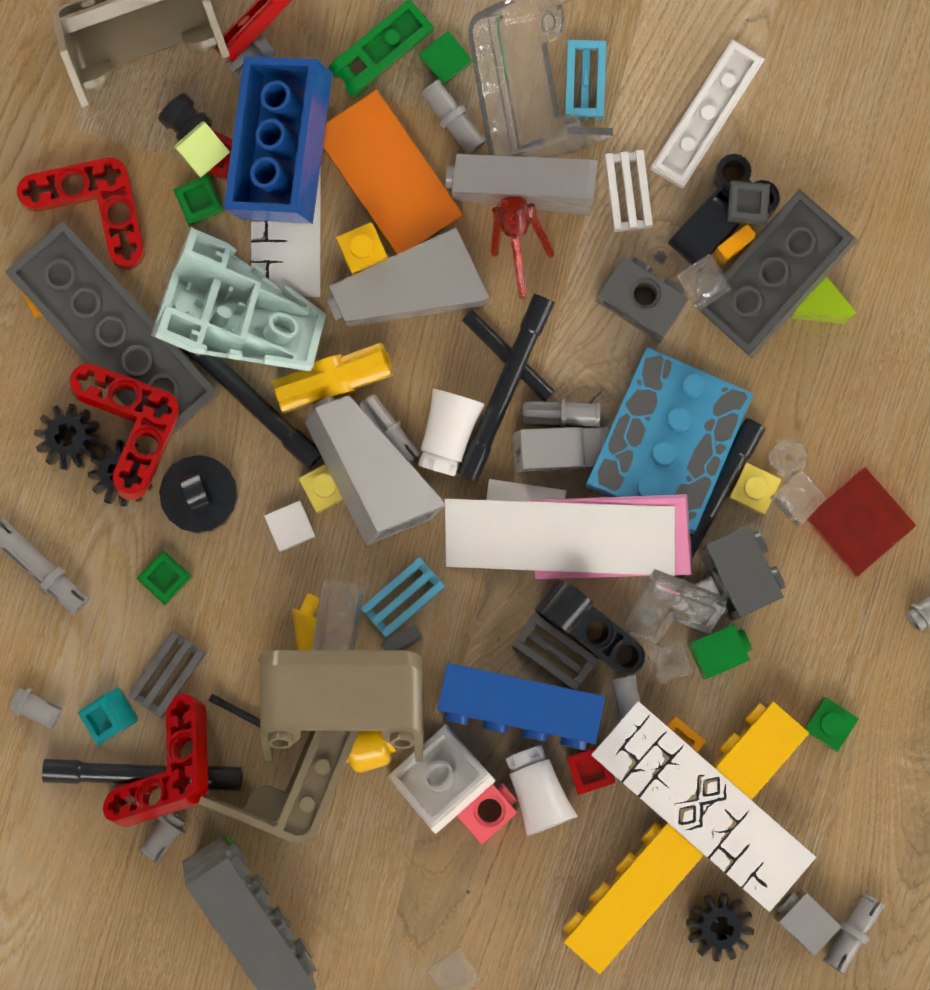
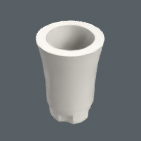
[418,388,485,476]
[506,745,578,837]

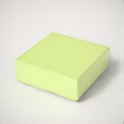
[173,121,230,177]

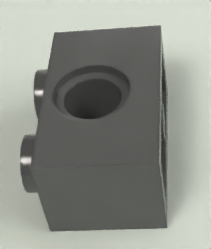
[596,256,689,343]

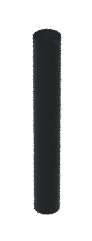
[462,310,555,402]

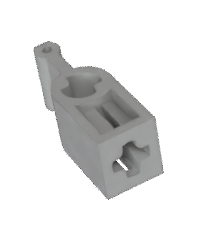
[512,427,611,473]

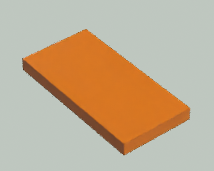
[323,89,463,255]

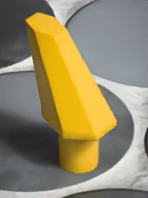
[292,593,322,650]

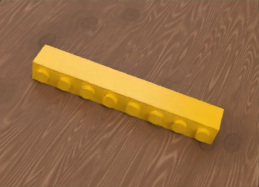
[562,701,809,975]

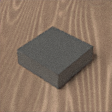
[727,181,770,225]
[381,624,422,650]

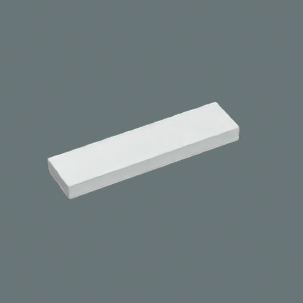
[650,39,765,189]

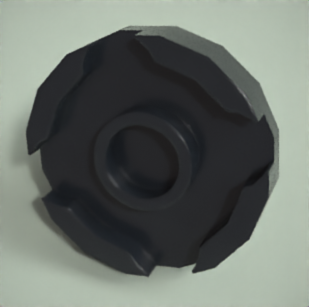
[159,455,239,534]

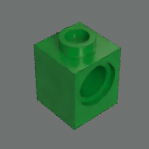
[687,624,752,680]

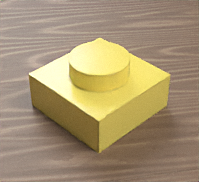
[728,462,782,515]
[298,464,343,514]

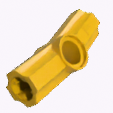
[272,343,393,414]

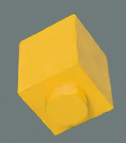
[336,222,388,276]

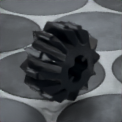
[34,403,102,471]
[88,440,156,507]
[686,892,754,962]

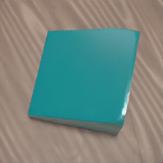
[77,688,138,746]

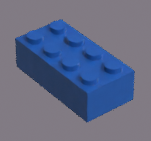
[224,56,333,224]
[437,663,606,750]

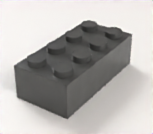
[182,835,317,990]

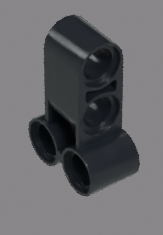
[668,154,780,269]
[535,579,646,675]

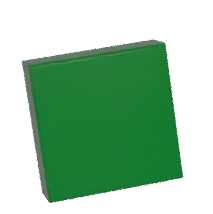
[418,31,472,86]
[173,174,225,227]
[136,550,193,605]

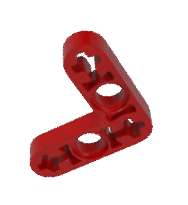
[17,157,145,269]
[70,363,179,500]
[103,693,208,827]

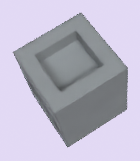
[774,890,842,956]

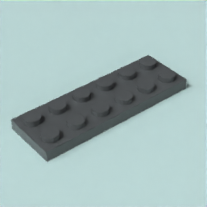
[5,221,219,435]

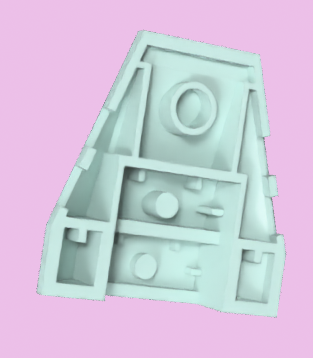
[151,227,326,371]

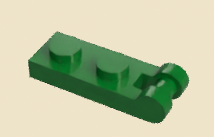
[328,0,434,99]

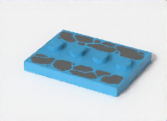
[585,347,753,534]

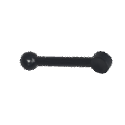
[208,694,260,728]

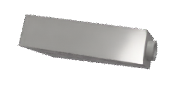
[445,154,598,215]
[326,228,489,327]
[305,395,445,546]

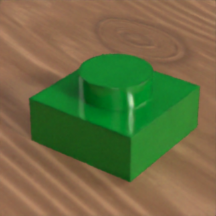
[804,697,859,752]

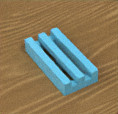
[565,40,606,120]
[360,557,445,638]

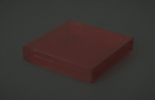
[805,467,916,577]

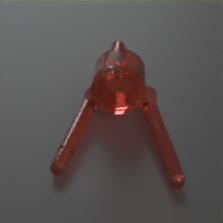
[491,196,555,299]

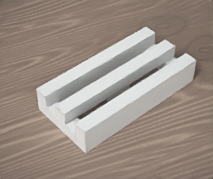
[604,150,653,232]

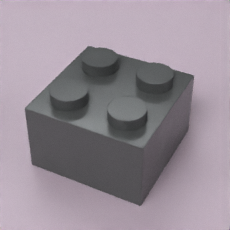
[698,525,785,621]

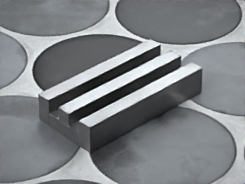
[512,613,598,690]
[128,631,207,718]

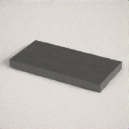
[695,189,858,358]

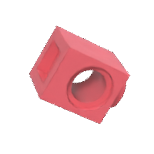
[457,783,518,844]

